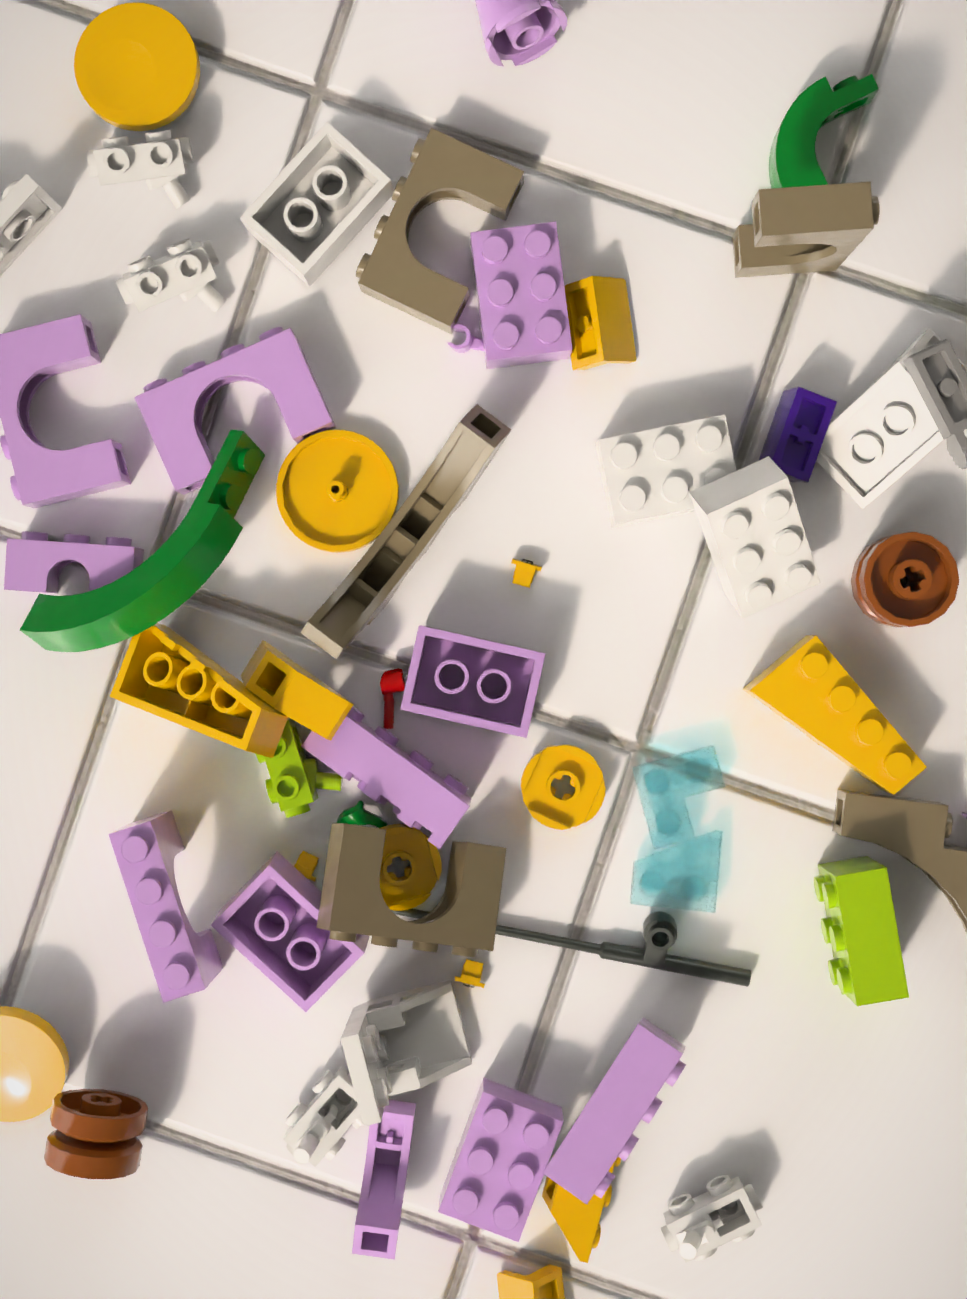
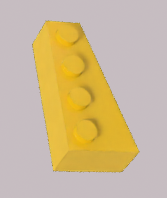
[110,623,288,758]
[743,635,927,795]

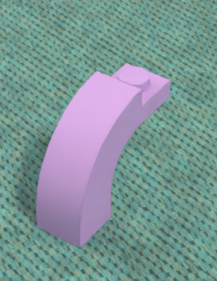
[352,1100,416,1260]

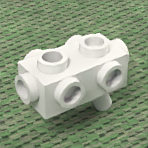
[86,130,194,209]
[115,238,226,312]
[283,1066,362,1167]
[660,1175,763,1263]

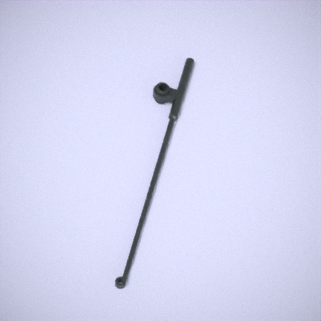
[321,891,751,987]

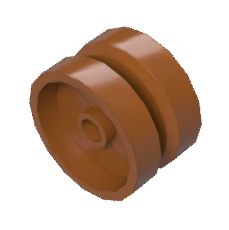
[851,532,959,627]
[44,1089,148,1179]

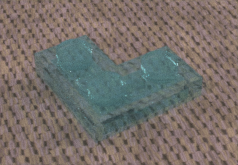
[631,745,725,850]

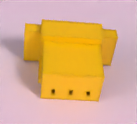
[511,558,542,588]
[294,851,319,882]
[454,959,485,988]

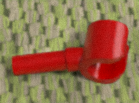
[380,668,405,729]

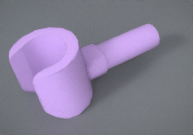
[447,324,484,353]

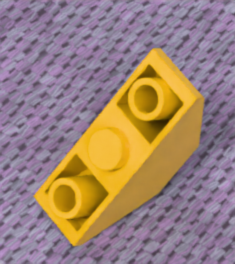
[240,640,354,741]
[542,1155,621,1263]

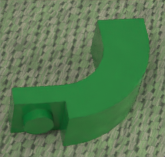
[769,74,879,189]

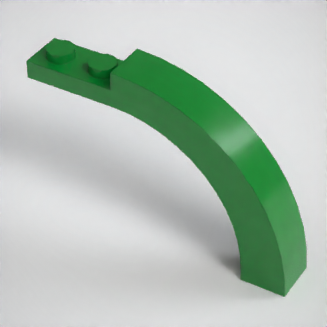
[20,429,265,652]

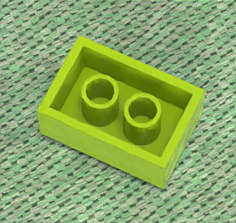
[814,856,909,1006]

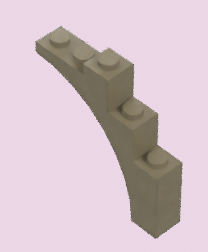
[301,404,511,659]
[832,789,967,934]

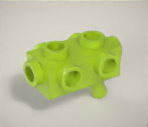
[256,719,343,818]

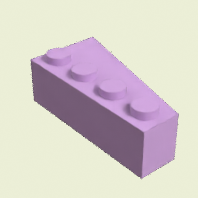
[301,706,471,849]
[543,1018,686,1205]

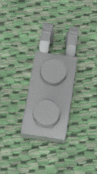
[903,339,967,469]

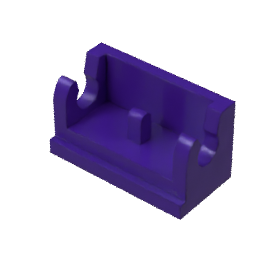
[758,386,837,483]

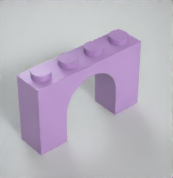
[0,314,131,508]
[134,327,336,495]
[108,810,223,1003]

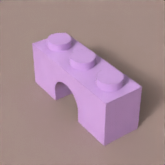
[4,531,144,594]

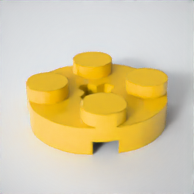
[521,744,606,830]
[379,824,442,911]

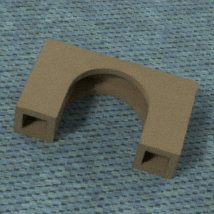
[355,128,524,335]
[732,181,880,278]
[316,823,507,958]

